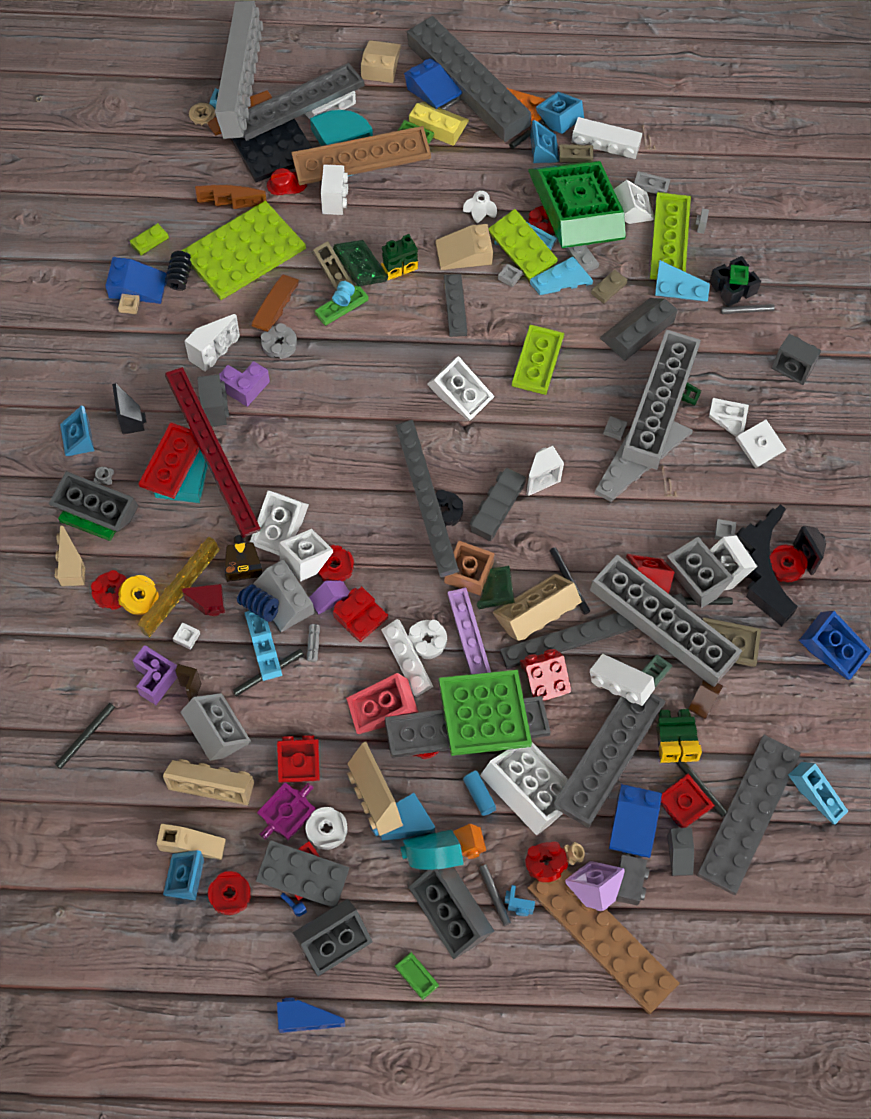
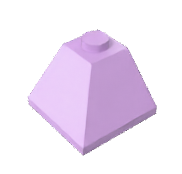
[565,861,625,911]

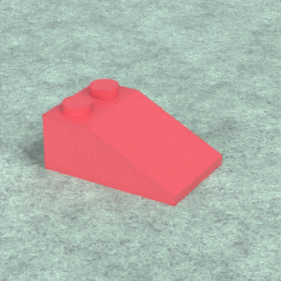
[346,673,418,734]

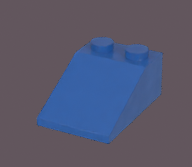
[404,58,462,109]
[105,257,166,304]
[799,611,871,680]
[609,784,662,858]

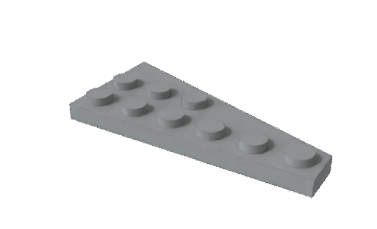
[594,421,693,502]

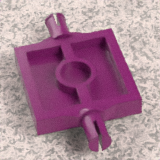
[257,782,316,841]

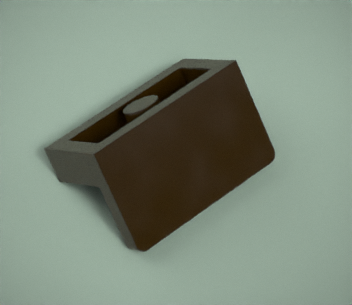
[175,664,202,702]

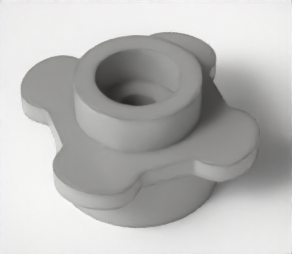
[94,467,114,485]

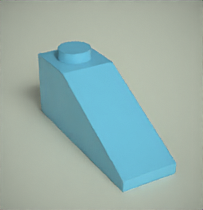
[788,762,848,824]

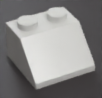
[614,180,654,224]
[526,446,564,496]
[279,529,333,581]

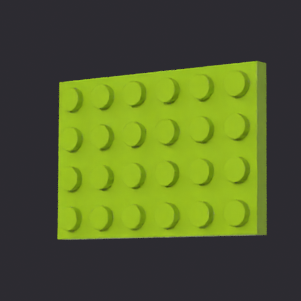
[181,200,306,300]

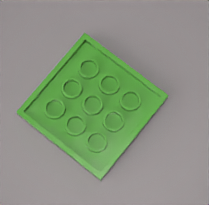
[438,670,532,756]

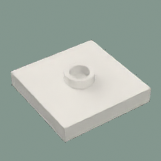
[735,420,786,469]

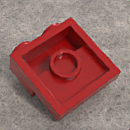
[333,586,388,643]
[277,735,320,783]

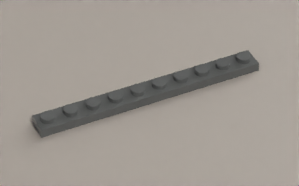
[395,419,459,578]
[500,593,688,669]

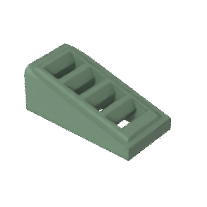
[641,654,673,688]

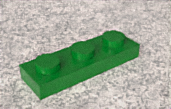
[58,511,116,541]

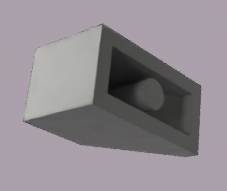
[667,828,694,876]

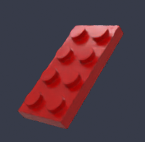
[139,422,200,499]

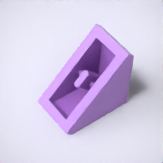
[309,581,349,615]

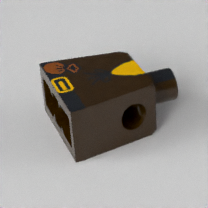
[225,535,263,582]

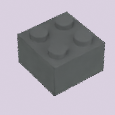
[771,334,821,385]
[197,374,230,427]

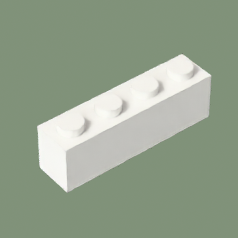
[571,117,643,159]

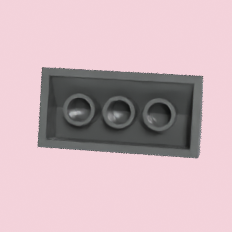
[600,298,678,361]
[49,471,138,532]
[409,867,494,960]

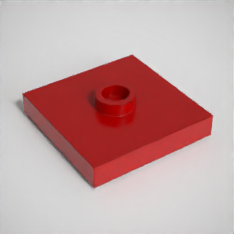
[660,774,715,828]

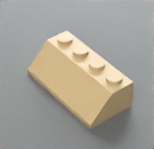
[493,574,582,641]
[347,742,403,836]
[163,759,254,806]

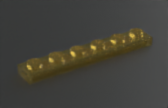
[137,536,220,638]

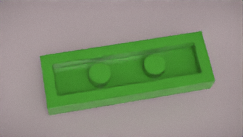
[315,285,368,326]

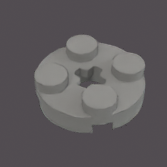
[261,323,297,359]

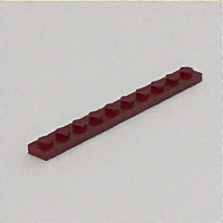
[165,367,261,538]

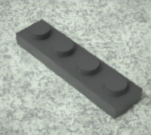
[444,274,467,337]

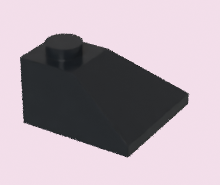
[112,383,147,434]
[793,526,826,575]

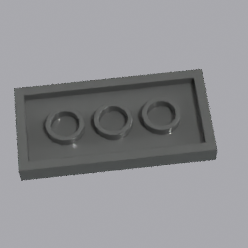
[255,840,350,908]

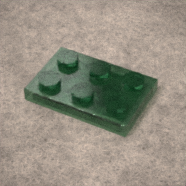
[333,240,388,287]

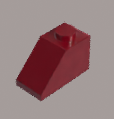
[182,584,225,616]

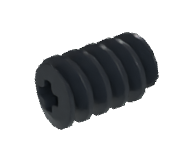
[165,251,192,291]

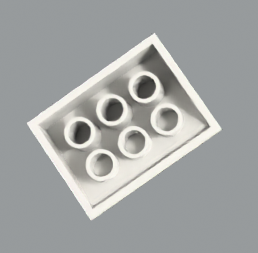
[480,742,568,835]

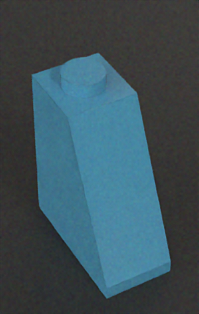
[370,793,436,841]

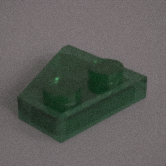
[477,566,515,609]

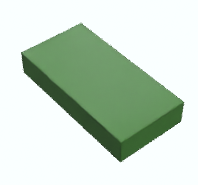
[395,952,439,1000]

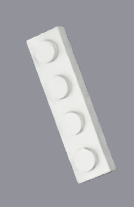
[381,619,433,697]

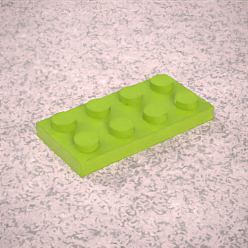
[488,209,558,281]
[512,325,564,395]

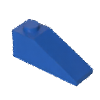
[277,998,345,1033]

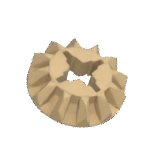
[189,103,216,126]

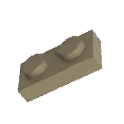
[559,144,593,162]
[591,270,628,304]

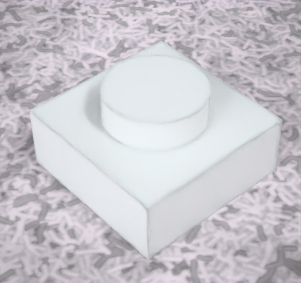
[173,623,200,650]

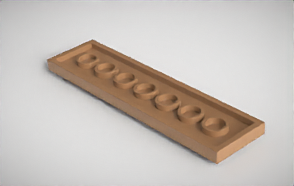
[292,126,431,185]
[527,869,680,1015]

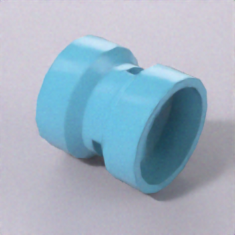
[332,281,355,306]

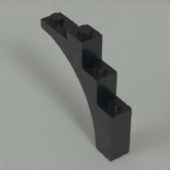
[736,504,798,627]

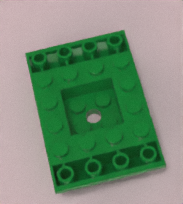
[528,161,626,248]

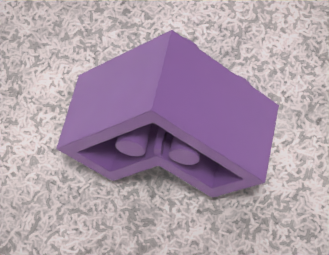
[219,361,270,407]
[132,645,177,705]

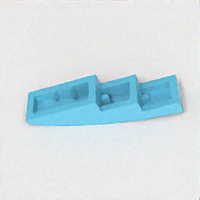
[244,611,282,681]

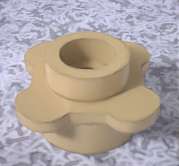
[564,842,585,865]

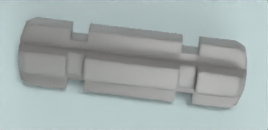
[307,624,320,662]

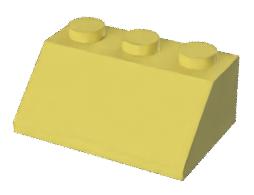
[409,102,469,146]

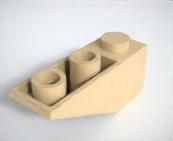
[55,526,85,586]
[157,824,226,860]

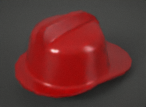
[267,168,307,195]

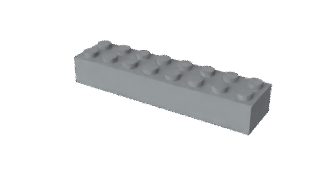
[622,329,701,470]
[590,555,742,687]

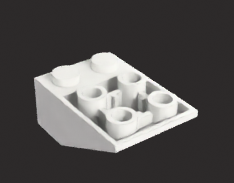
[185,314,240,372]

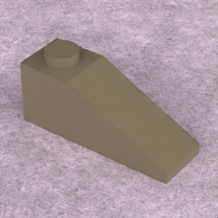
[312,241,354,291]

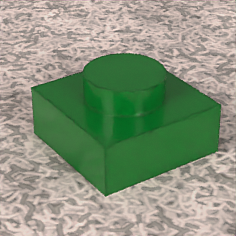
[729,265,749,285]

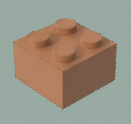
[444,541,495,595]

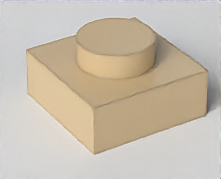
[118,294,140,314]

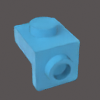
[504,885,535,916]

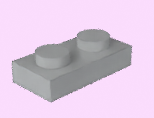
[634,171,671,194]
[566,245,599,273]

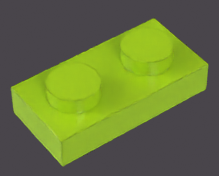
[130,223,169,256]

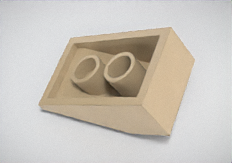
[361,40,401,83]
[436,224,493,270]

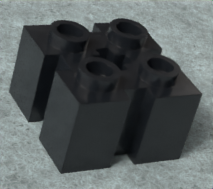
[709,256,761,307]

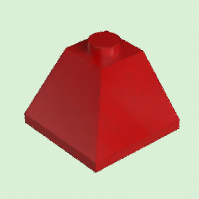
[626,554,674,593]

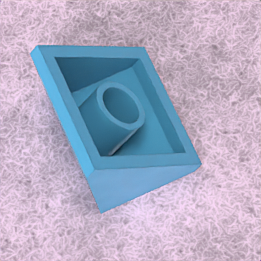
[530,120,559,163]
[60,406,94,456]
[163,850,204,900]

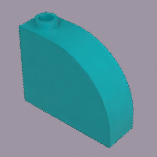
[310,110,373,146]
[154,450,208,503]
[400,829,464,870]

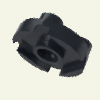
[436,490,463,526]

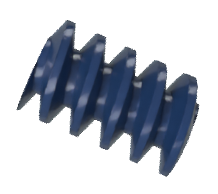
[237,584,279,622]

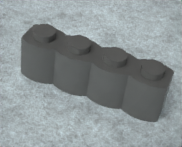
[469,468,526,541]

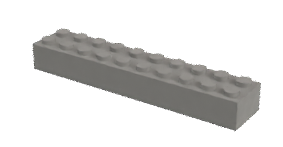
[215,0,263,139]

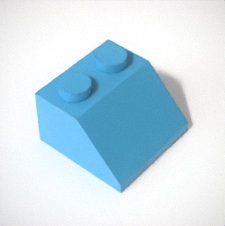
[536,92,584,134]

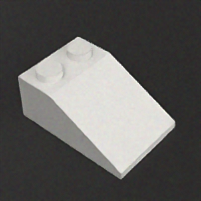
[427,356,495,421]
[250,490,309,556]

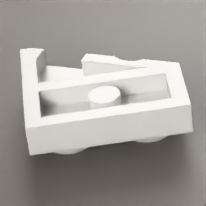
[709,398,749,437]

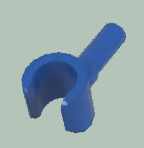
[280,893,307,917]

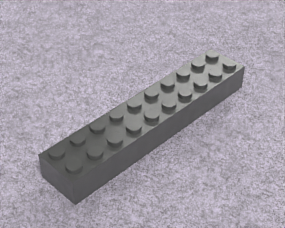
[407,16,531,142]

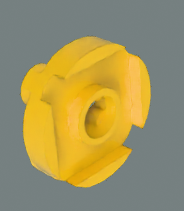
[118,575,159,615]

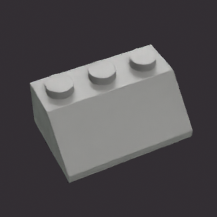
[667,537,734,608]
[253,559,314,632]
[181,693,251,761]

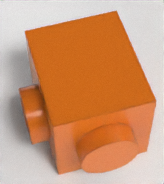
[453,823,486,859]

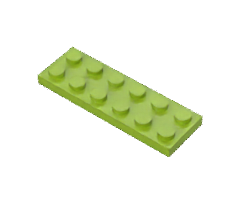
[650,192,691,280]

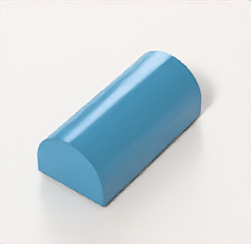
[463,770,496,816]

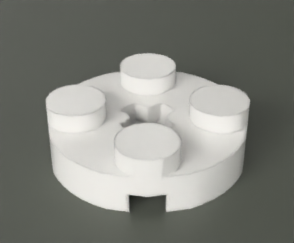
[408,620,447,659]
[306,807,347,850]

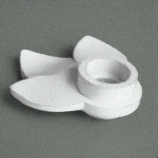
[463,191,497,223]

